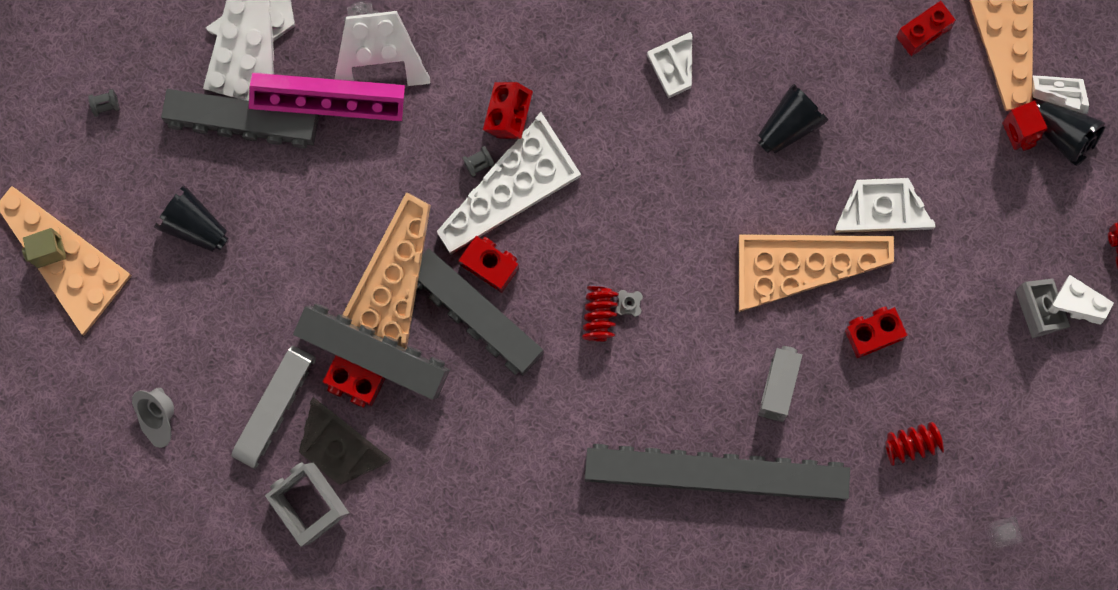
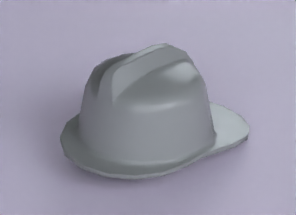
[132,388,174,448]

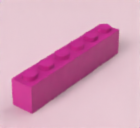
[249,73,405,121]

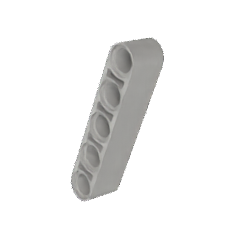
[231,345,316,469]

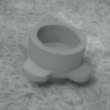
[616,290,643,317]

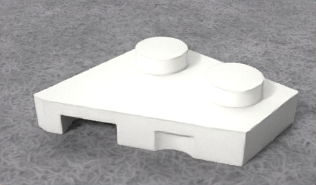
[647,32,692,99]
[1032,75,1089,114]
[1048,275,1114,325]

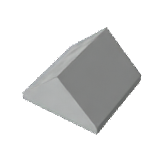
[1015,279,1070,339]

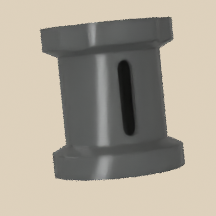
[88,89,120,117]
[462,146,494,178]

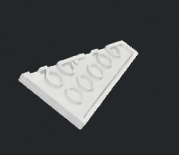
[203,0,274,101]

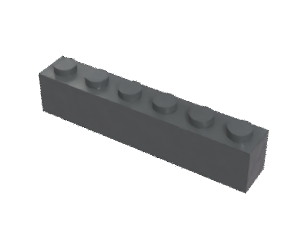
[161,89,319,149]
[417,248,544,376]
[293,303,450,400]

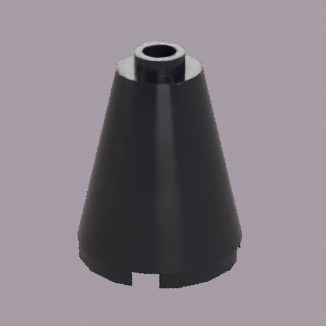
[758,84,828,154]
[1037,101,1105,166]
[154,185,229,252]

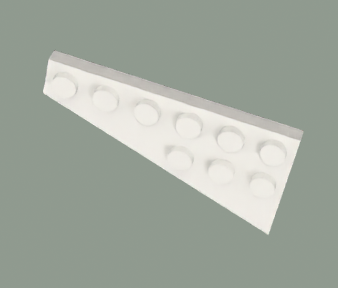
[437,112,581,255]

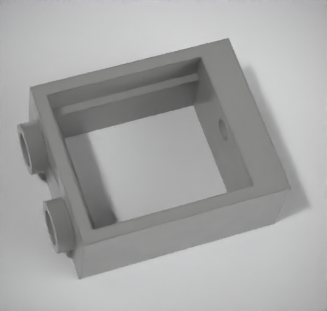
[758,346,803,422]
[265,462,349,547]

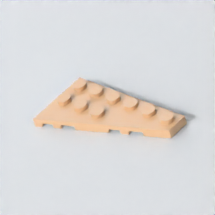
[969,0,1033,111]

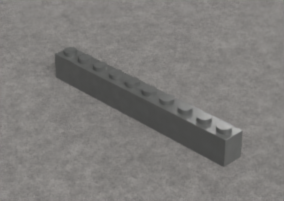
[585,444,850,501]

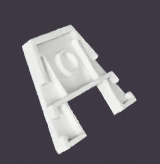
[334,11,430,86]

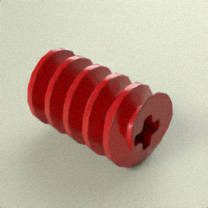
[582,286,619,342]
[885,422,944,466]

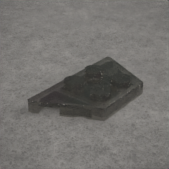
[299,397,392,485]

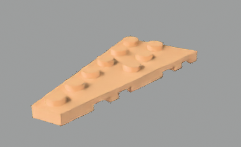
[0,186,132,336]
[343,193,431,349]
[739,235,894,312]

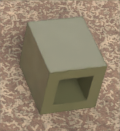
[22,228,66,268]

